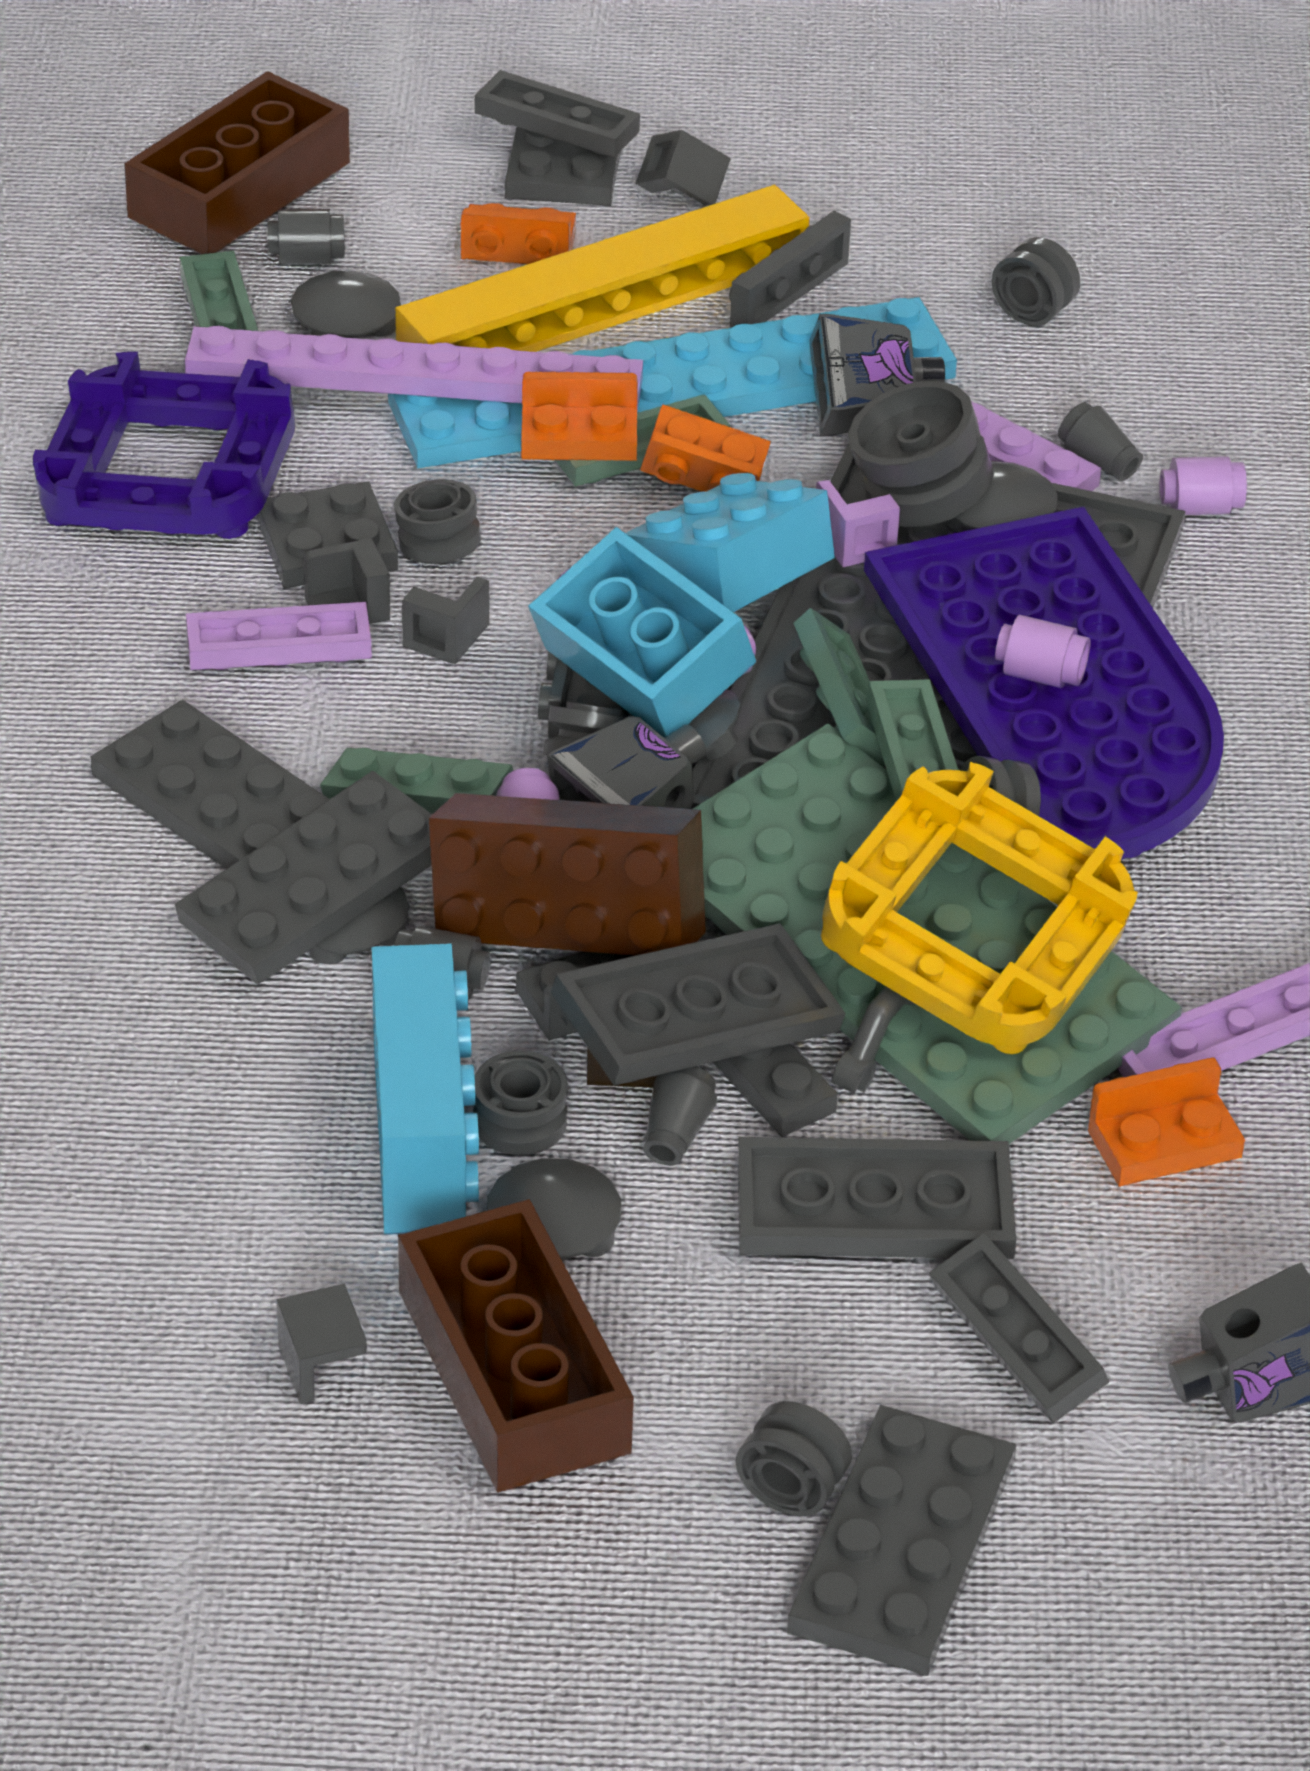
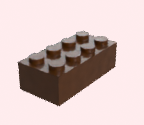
[124,71,350,254]
[429,793,706,956]
[398,1199,634,1493]

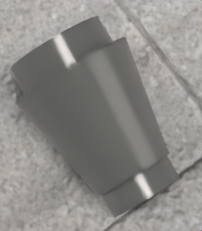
[1058,402,1143,481]
[643,1066,717,1166]

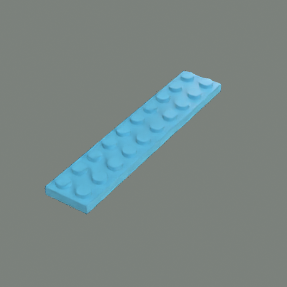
[388,297,957,469]

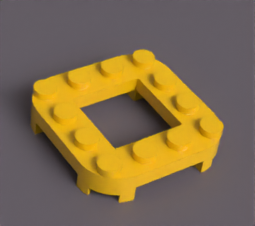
[821,762,1138,1054]

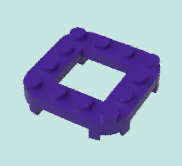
[33,351,296,539]

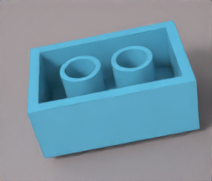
[626,473,835,612]
[528,527,756,737]

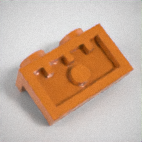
[461,203,576,264]
[521,372,638,461]
[640,404,771,492]
[1088,1057,1245,1187]

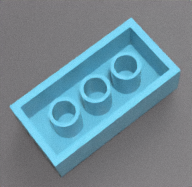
[371,944,479,1234]

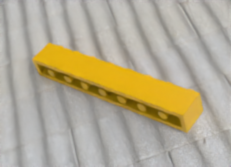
[395,184,810,352]

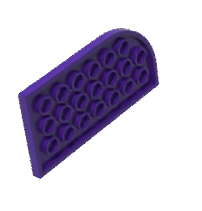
[864,506,1224,860]

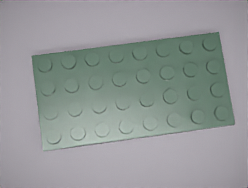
[693,723,1182,1144]

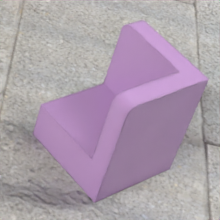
[816,480,900,567]

